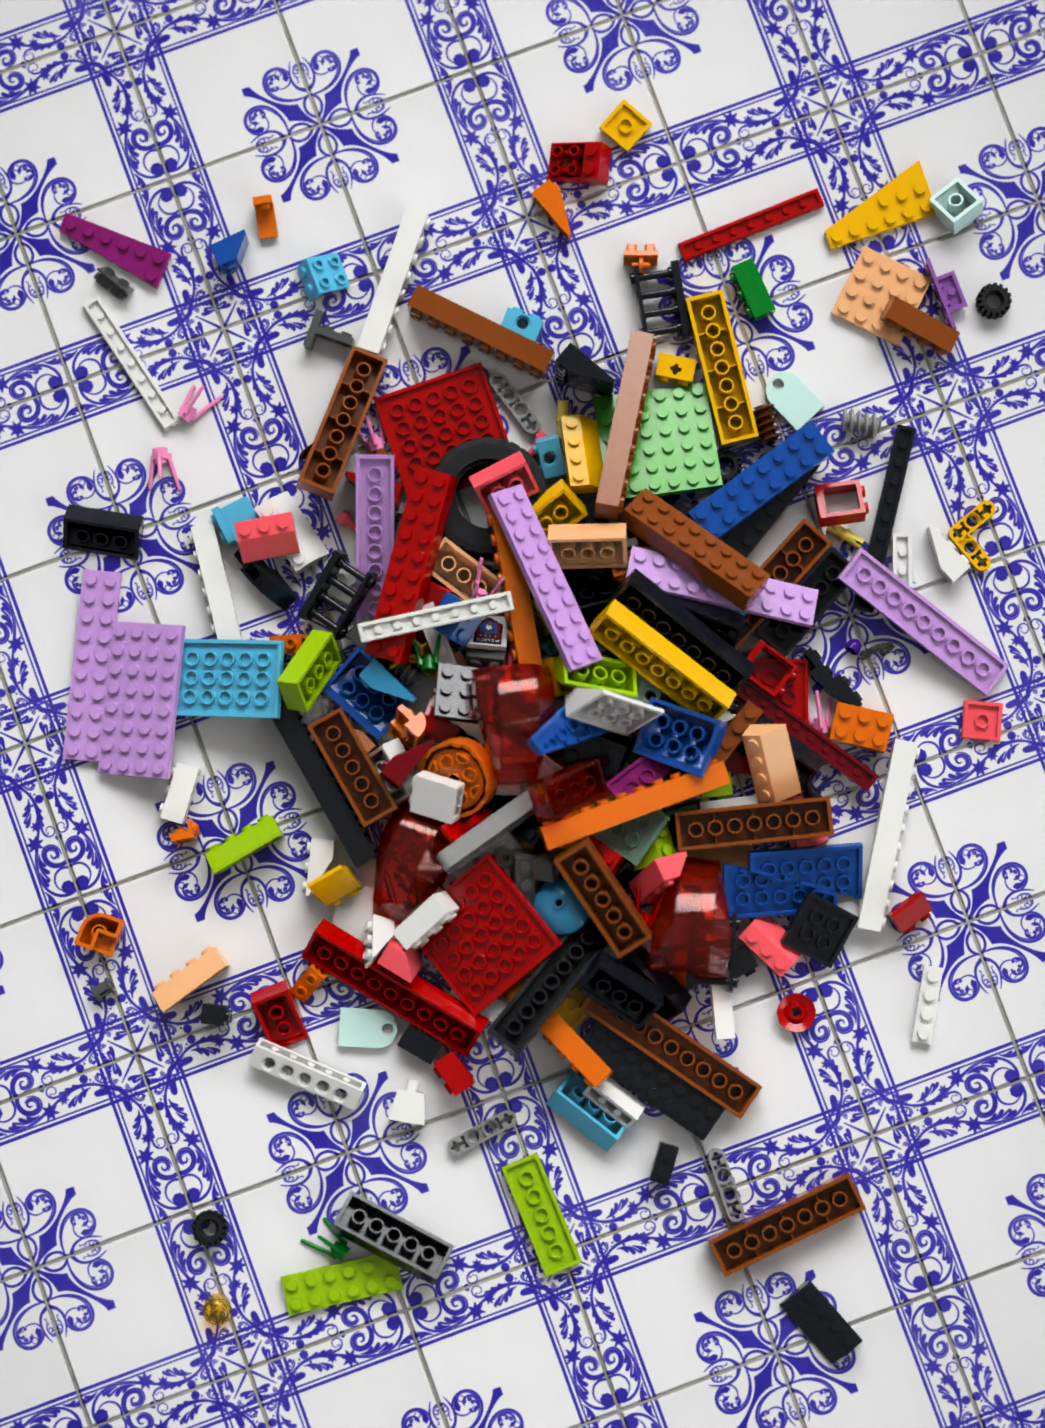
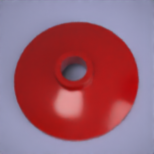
[777,993,816,1032]

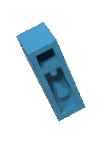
[359,658,418,702]

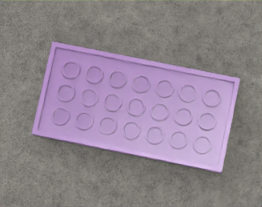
[97,621,186,779]

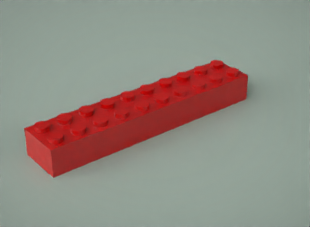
[364,466,458,665]
[301,918,489,1057]

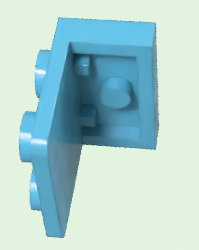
[297,253,350,302]
[210,496,259,546]

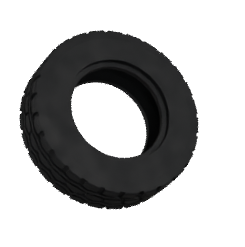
[435,437,547,559]

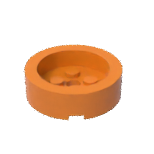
[418,737,499,818]

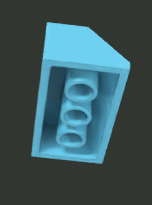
[546,1069,625,1152]

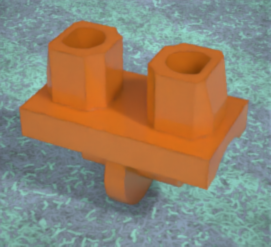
[623,244,658,273]

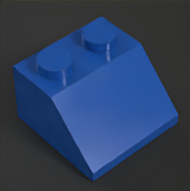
[210,229,249,275]
[434,591,484,647]

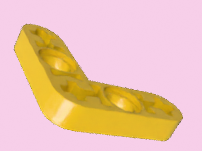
[948,500,995,572]

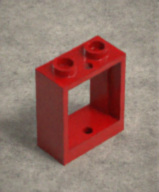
[813,479,869,527]
[746,639,798,698]

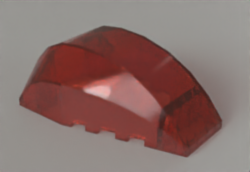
[471,664,555,786]
[373,801,451,926]
[648,857,732,978]

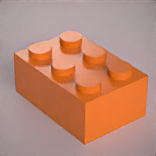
[828,702,894,753]

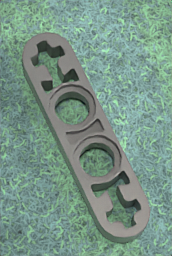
[489,372,540,435]
[448,1110,516,1155]
[708,1148,745,1222]

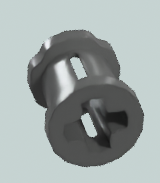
[90,977,116,1002]

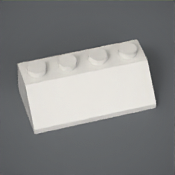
[254,491,330,575]

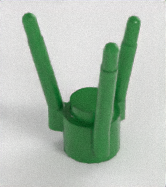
[413,634,441,673]
[301,1217,350,1261]

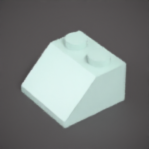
[929,177,983,235]

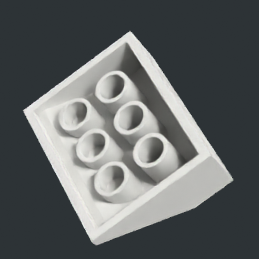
[565,688,664,736]

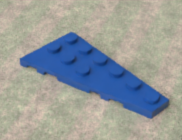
[526,703,612,757]
[748,842,863,899]
[722,862,838,919]

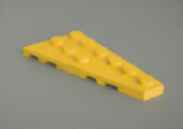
[824,160,937,250]

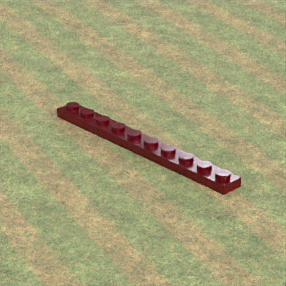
[735,679,879,792]

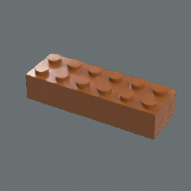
[307,707,399,828]
[553,836,652,958]

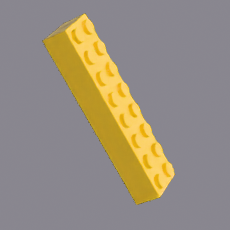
[685,290,759,449]
[589,599,737,719]

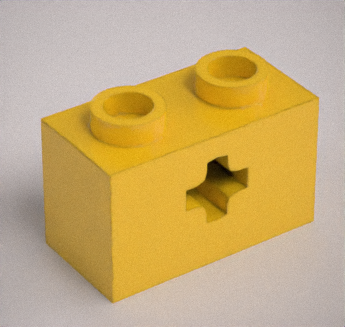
[654,352,697,387]

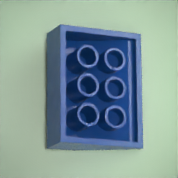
[322,646,419,740]
[632,697,728,778]

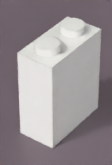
[409,770,465,824]

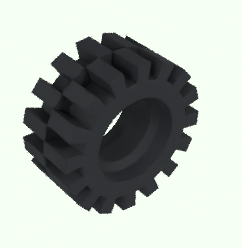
[975,283,1012,320]
[717,449,742,486]
[191,1210,228,1246]

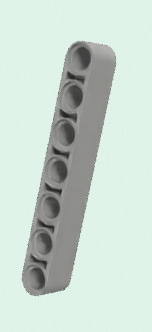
[436,779,557,874]

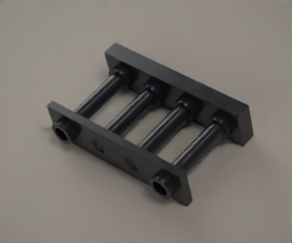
[630,260,691,339]
[298,550,378,640]
[685,910,741,993]

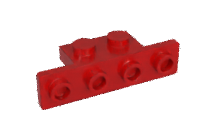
[439,808,493,843]

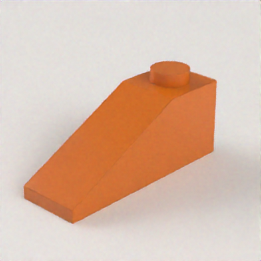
[532,179,571,240]

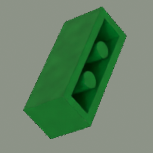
[729,258,776,322]

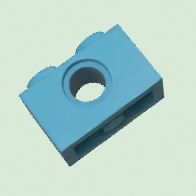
[501,307,544,343]
[532,433,566,479]

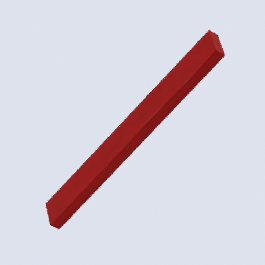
[677,188,824,263]

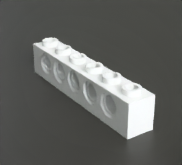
[248,1037,367,1110]

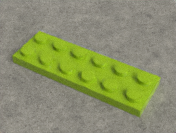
[501,1152,582,1277]
[281,1255,403,1316]

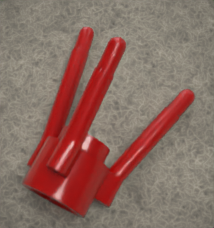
[635,886,668,929]

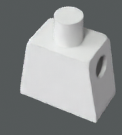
[388,1079,425,1126]

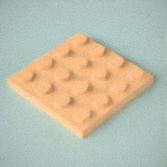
[831,246,932,347]

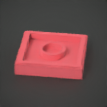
[961,700,1003,742]

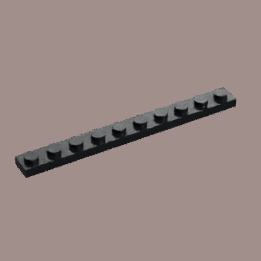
[854,424,916,613]

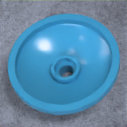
[534,876,590,935]

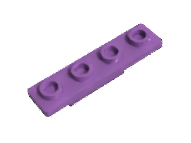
[924,258,968,330]

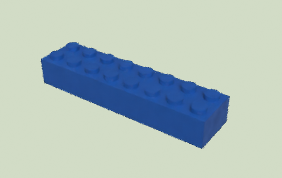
[687,421,834,539]

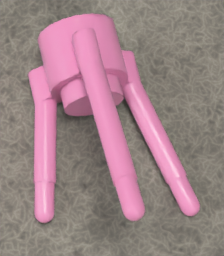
[177,385,223,423]
[358,412,386,453]
[148,447,181,491]
[471,557,506,599]
[808,690,831,733]

